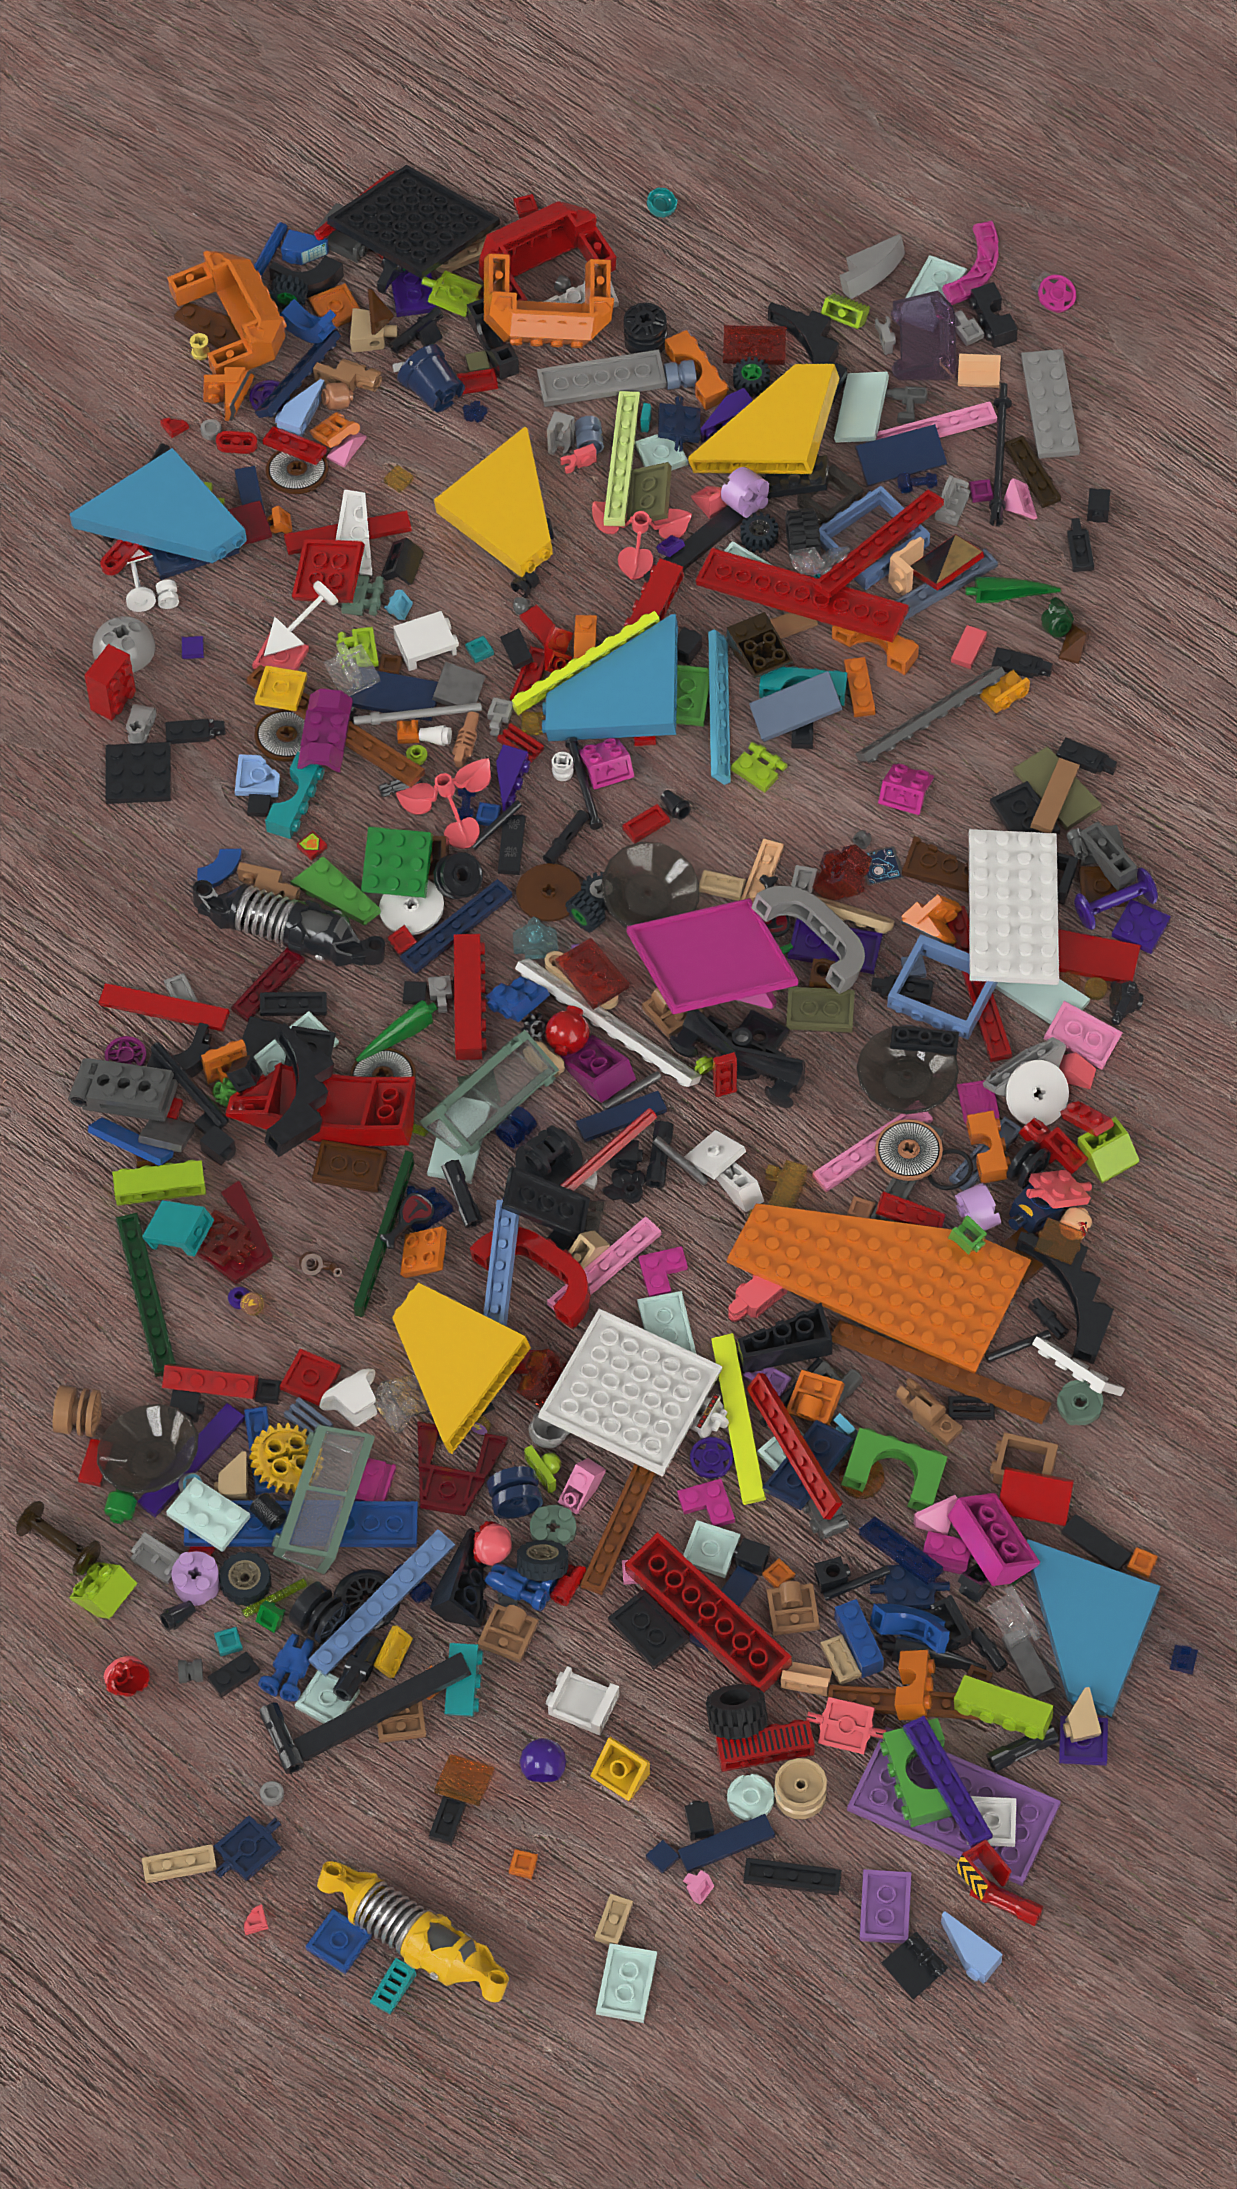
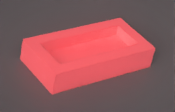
[951,625,987,669]

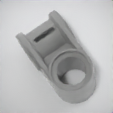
[126,704,156,744]

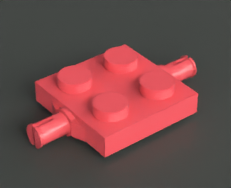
[1026,1170,1092,1209]
[806,1697,887,1754]

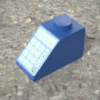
[281,229,329,265]

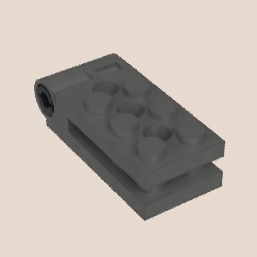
[68,1058,178,1122]

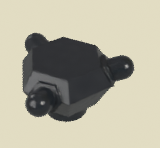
[1109,980,1143,1025]

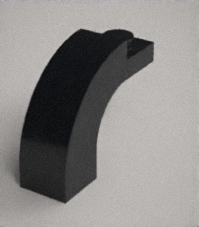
[269,255,344,298]
[147,1022,212,1083]

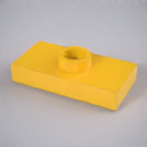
[373,1626,413,1678]

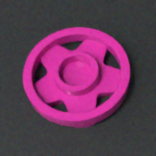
[1038,275,1076,313]

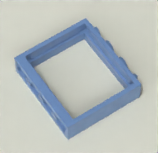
[819,486,930,590]
[887,934,998,1040]

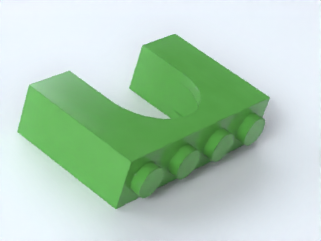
[841,1428,948,1511]
[880,1718,952,1828]

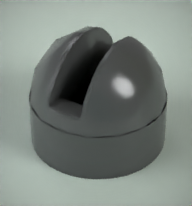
[554,274,571,292]
[513,597,531,615]
[852,830,872,849]

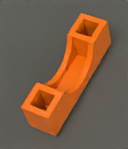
[665,330,729,411]
[832,625,919,675]

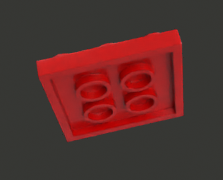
[292,539,365,603]

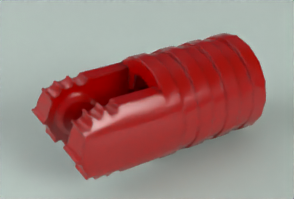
[550,1564,586,1606]

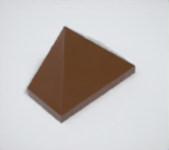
[368,289,395,335]
[1059,623,1091,664]

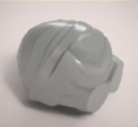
[528,1413,570,1449]

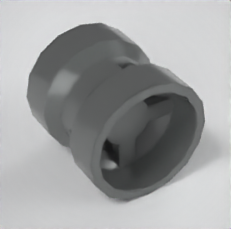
[178,1659,203,1684]

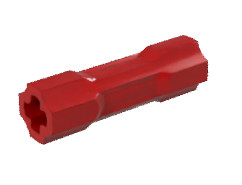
[969,1880,1044,1926]

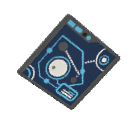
[858,846,904,886]

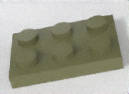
[626,462,672,526]
[786,987,855,1033]

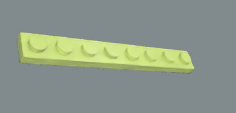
[604,391,640,526]

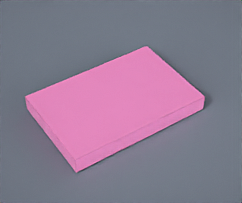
[1043,1001,1123,1070]

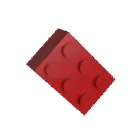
[84,644,136,721]

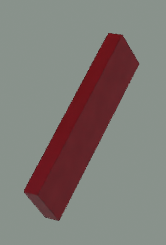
[231,947,305,1022]

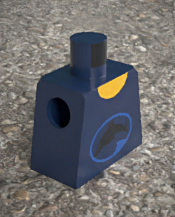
[1008,1183,1064,1234]

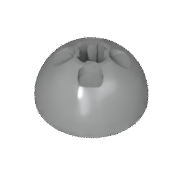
[92,616,156,673]

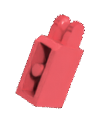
[728,1275,787,1323]

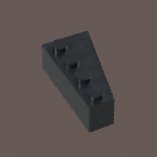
[738,1303,832,1373]

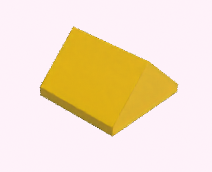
[590,1736,650,1801]

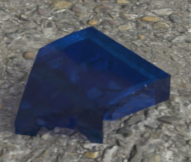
[406,1186,454,1232]

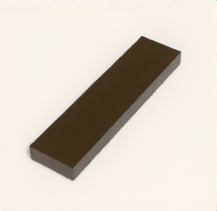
[1004,435,1061,509]

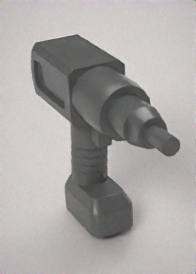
[885,386,928,424]
[813,1361,863,1405]

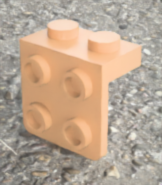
[888,537,924,596]

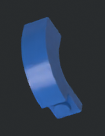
[280,299,336,343]
[869,1604,950,1653]

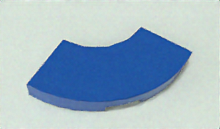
[197,849,242,888]

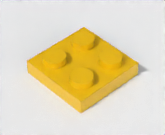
[254,666,308,711]

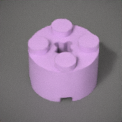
[721,467,769,518]
[955,1182,1001,1231]
[171,1552,220,1606]

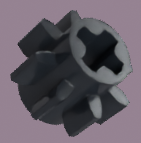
[521,1012,548,1040]

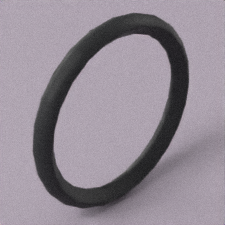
[927,1149,973,1190]

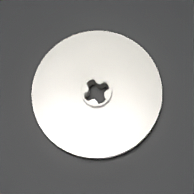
[379,880,444,935]
[1006,1060,1069,1126]

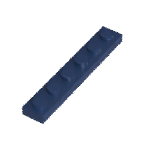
[255,330,341,418]
[400,879,513,974]

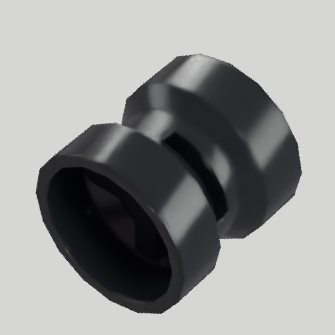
[511,572,540,598]

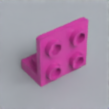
[579,738,634,790]
[878,764,934,815]

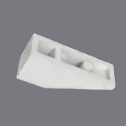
[716,1162,764,1212]

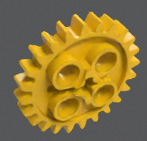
[249,1423,325,1495]

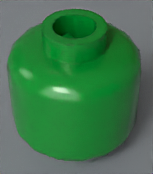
[104,1488,137,1524]

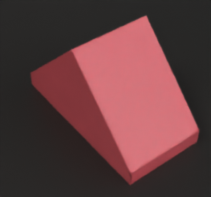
[691,486,727,519]
[1059,1052,1096,1089]

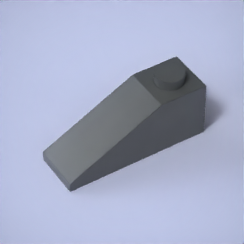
[1080,821,1137,891]

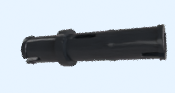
[389,307,444,354]
[543,810,590,864]

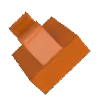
[267,505,293,534]
[397,720,419,744]

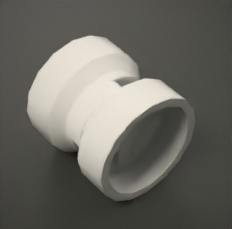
[156,580,179,609]
[552,752,574,781]

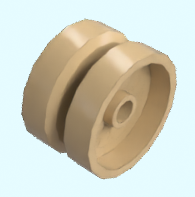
[774,1758,827,1819]

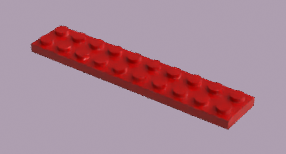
[696,548,909,643]

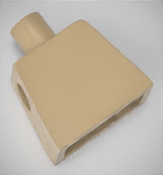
[350,308,398,352]

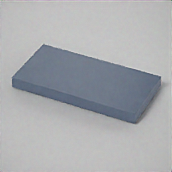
[749,671,843,742]

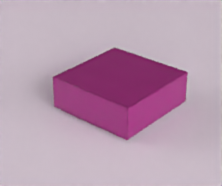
[969,479,993,503]

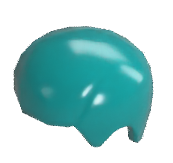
[647,187,678,218]

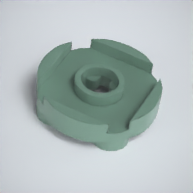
[1057,1380,1103,1425]
[530,1505,576,1546]

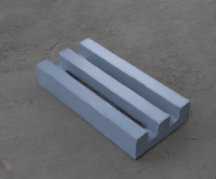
[284,1397,333,1435]

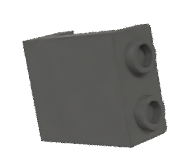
[315,203,369,263]

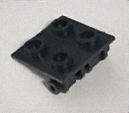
[881,1931,948,2000]

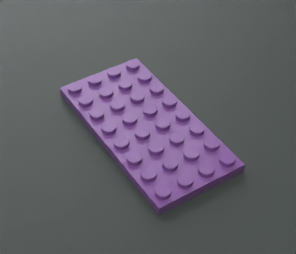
[847,1727,1061,1886]

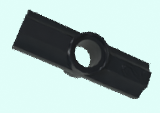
[333,1635,383,1702]

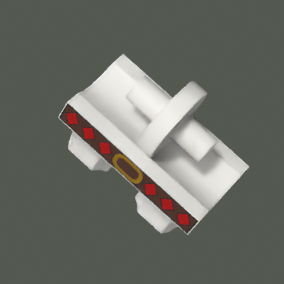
[690,1394,729,1439]

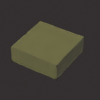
[465,350,490,372]

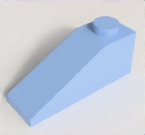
[275,379,325,437]
[941,1911,1003,1984]

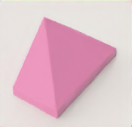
[326,432,366,467]
[1004,478,1037,520]
[913,1495,957,1536]

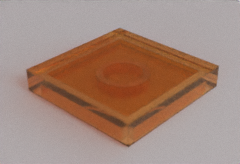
[434,1754,495,1806]

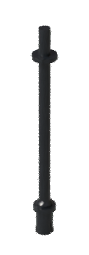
[989,383,1012,526]

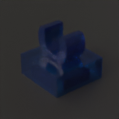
[1170,1644,1198,1675]

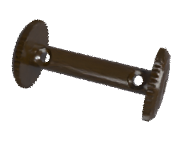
[16,1501,101,1576]

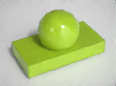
[524,1445,561,1493]

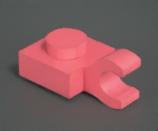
[560,444,597,474]

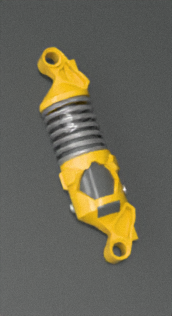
[317,1861,509,2002]

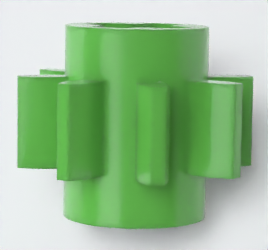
[213,1078,241,1106]

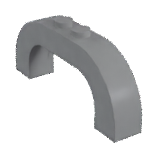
[752,886,865,994]

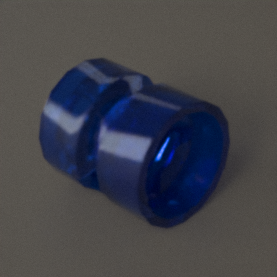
[495,1106,537,1149]

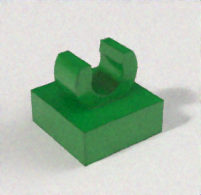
[255,1600,286,1633]

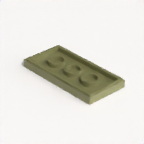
[1013,746,1101,831]

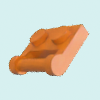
[309,412,360,448]

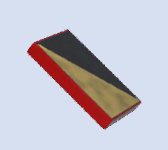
[910,534,984,591]

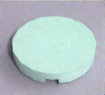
[727,1774,774,1821]

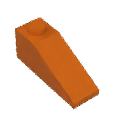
[574,615,597,658]

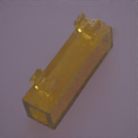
[747,1160,808,1218]

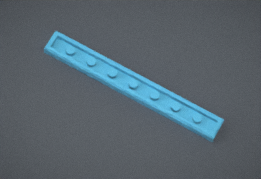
[708,629,731,785]

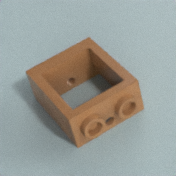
[990,1432,1058,1485]

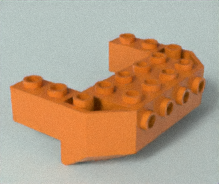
[167,251,287,375]
[484,254,614,348]

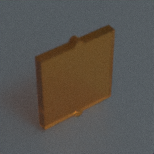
[1034,1218,1085,1265]

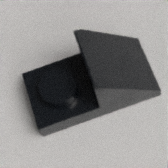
[958,1563,991,1603]

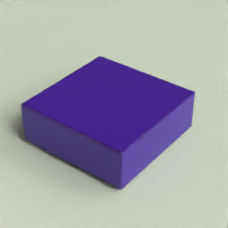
[656,535,685,557]
[182,636,204,659]

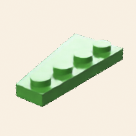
[290,856,381,926]

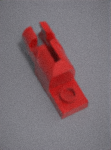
[1018,1117,1088,1175]

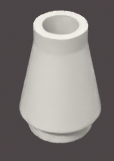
[419,725,452,746]

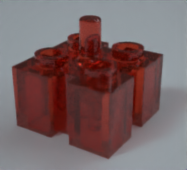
[812,844,872,901]
[516,1349,568,1409]

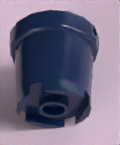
[397,344,465,413]

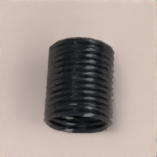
[250,1493,287,1530]

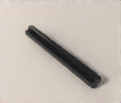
[151,1042,229,1128]

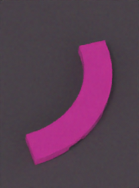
[942,221,999,305]

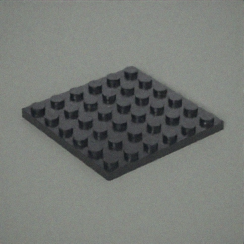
[327,165,500,279]

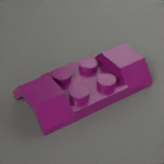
[298,689,353,773]

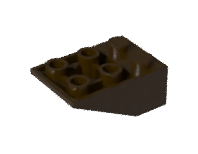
[726,612,793,678]

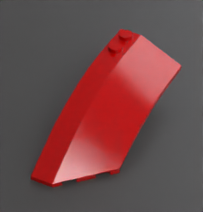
[225,1062,416,1146]

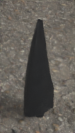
[882,1636,986,1670]

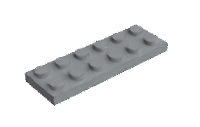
[1021,349,1080,459]
[537,350,667,407]

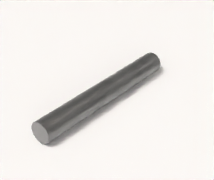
[601,1071,662,1110]
[652,1136,709,1186]

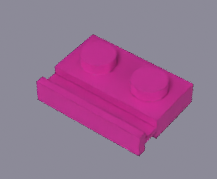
[354,1458,396,1501]
[920,1531,971,1574]

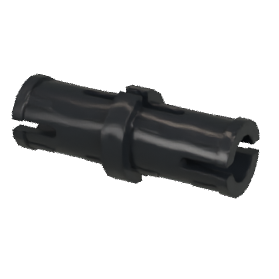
[1028,1298,1069,1340]
[971,1627,1008,1672]

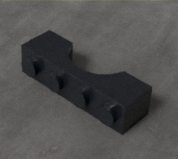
[467,298,519,380]

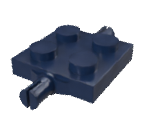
[658,396,701,452]
[870,1564,950,1610]
[214,1815,282,1882]

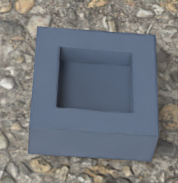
[901,955,926,979]

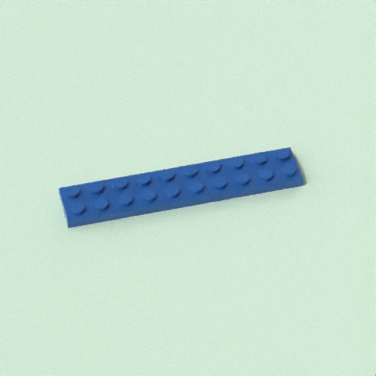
[184,1500,418,1548]

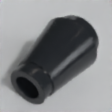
[660,790,691,820]
[160,1601,196,1631]

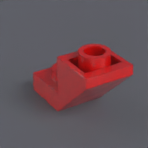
[544,625,573,673]

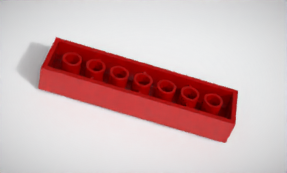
[625,1532,792,1693]

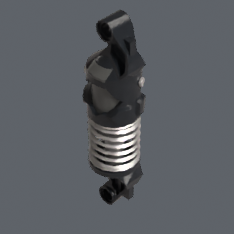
[193,880,385,967]

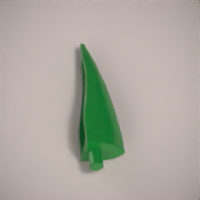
[965,576,1061,603]
[355,1000,438,1062]

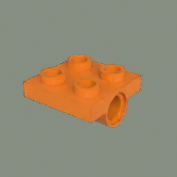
[201,1039,247,1084]
[400,1226,447,1278]
[787,1370,845,1426]

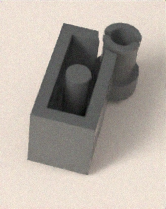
[1066,825,1124,866]
[802,1498,849,1540]

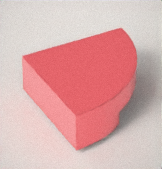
[244,1904,269,1935]

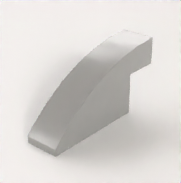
[839,234,905,299]

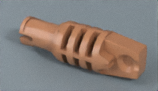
[452,712,480,768]

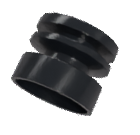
[623,302,667,354]
[289,1581,351,1644]

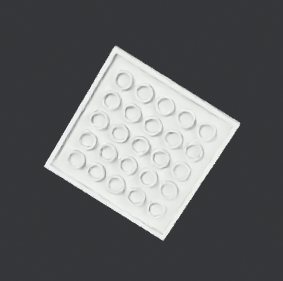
[538,1309,722,1476]

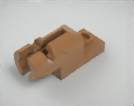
[313,359,382,392]
[237,862,301,903]
[896,1378,963,1446]

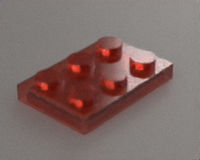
[723,325,786,365]
[555,938,630,1010]

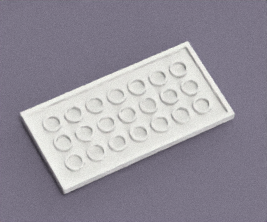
[968,829,1059,985]

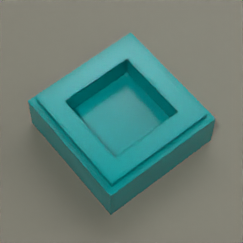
[641,403,652,433]
[465,635,494,664]
[214,1627,243,1657]

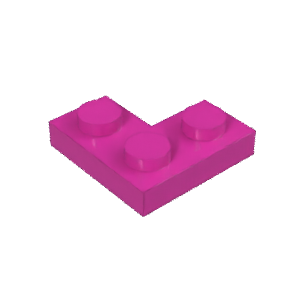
[638,1246,688,1297]
[677,1479,735,1527]

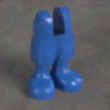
[485,1563,557,1612]
[258,1633,314,1702]

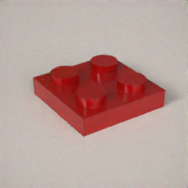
[280,1349,341,1406]

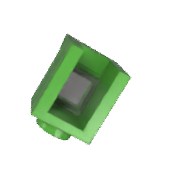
[948,1215,987,1255]

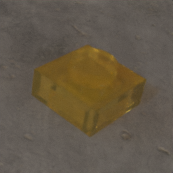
[521,712,544,735]

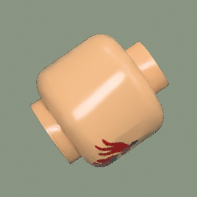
[1058,1207,1092,1241]

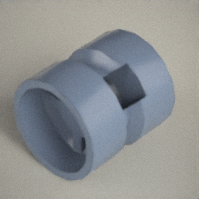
[664,360,696,390]
[575,416,604,454]

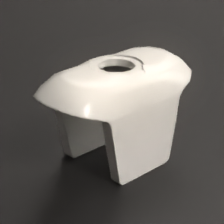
[320,1368,377,1427]

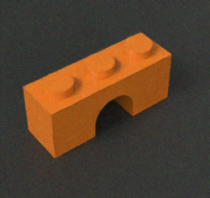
[966,1110,1011,1183]
[895,1650,935,1720]

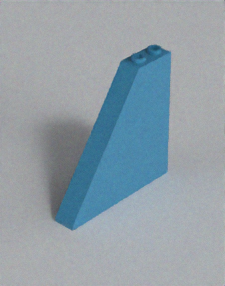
[69,448,247,563]
[542,614,678,741]
[1027,1539,1160,1717]

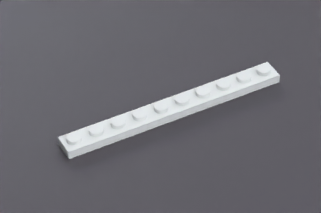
[515,958,702,1087]

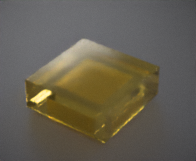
[384,465,413,493]

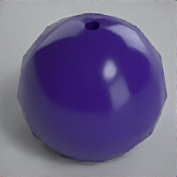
[520,1738,567,1782]

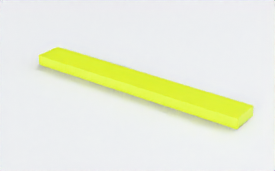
[711,1333,766,1505]

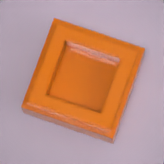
[1127,1547,1158,1578]
[762,1558,795,1588]
[509,1849,538,1879]

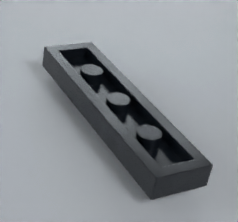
[743,1858,842,1896]

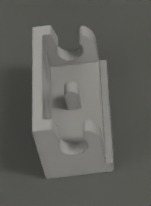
[547,411,575,456]
[935,475,971,526]
[130,1532,180,1585]

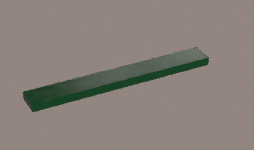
[354,1150,415,1318]
[116,1212,176,1377]

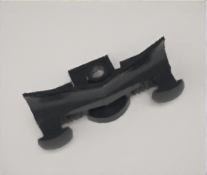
[669,1009,805,1108]

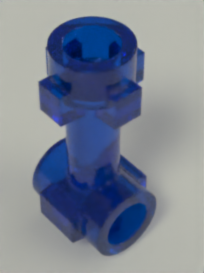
[897,473,937,494]
[457,787,476,820]
[393,1564,433,1604]

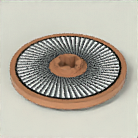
[875,1119,943,1181]

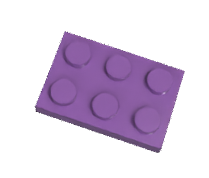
[860,1869,911,1944]

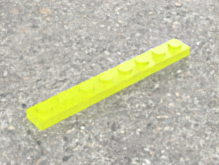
[512,611,660,715]

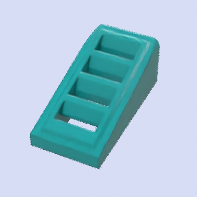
[370,1958,416,2015]

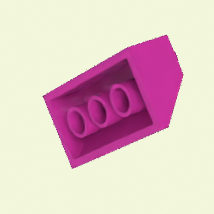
[948,1493,1040,1586]

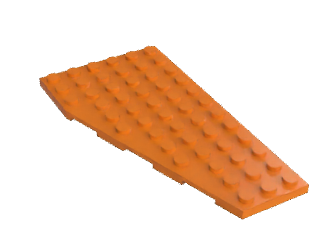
[726,1203,1031,1374]

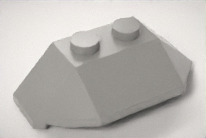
[983,1037,1066,1096]

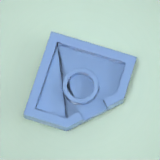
[235,754,280,797]

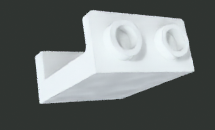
[393,611,459,671]
[546,1666,619,1736]

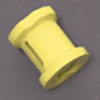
[190,333,210,360]

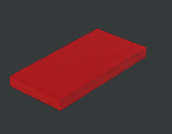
[1058,929,1141,982]

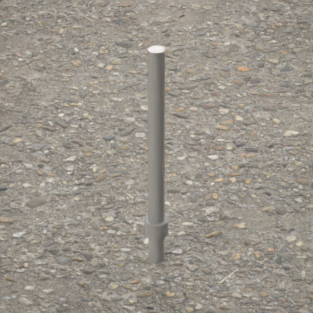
[353,702,482,725]

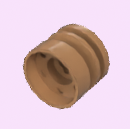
[53,1385,102,1437]

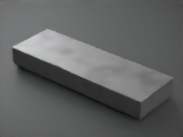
[1002,1628,1055,1699]

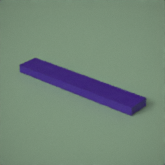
[137,1403,245,1518]
[903,1716,993,1848]

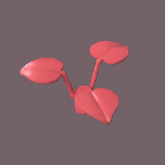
[592,501,692,580]
[396,758,491,849]

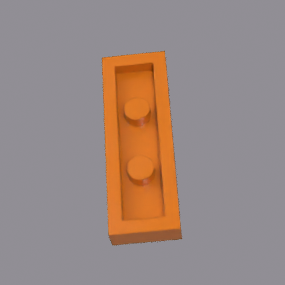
[844,657,875,717]

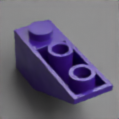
[701,388,753,443]
[496,744,531,812]

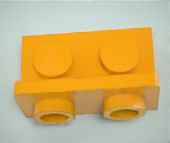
[980,670,1030,713]

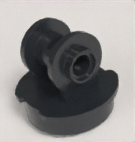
[515,1125,583,1185]

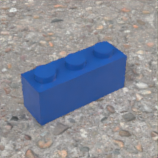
[834,1599,884,1679]

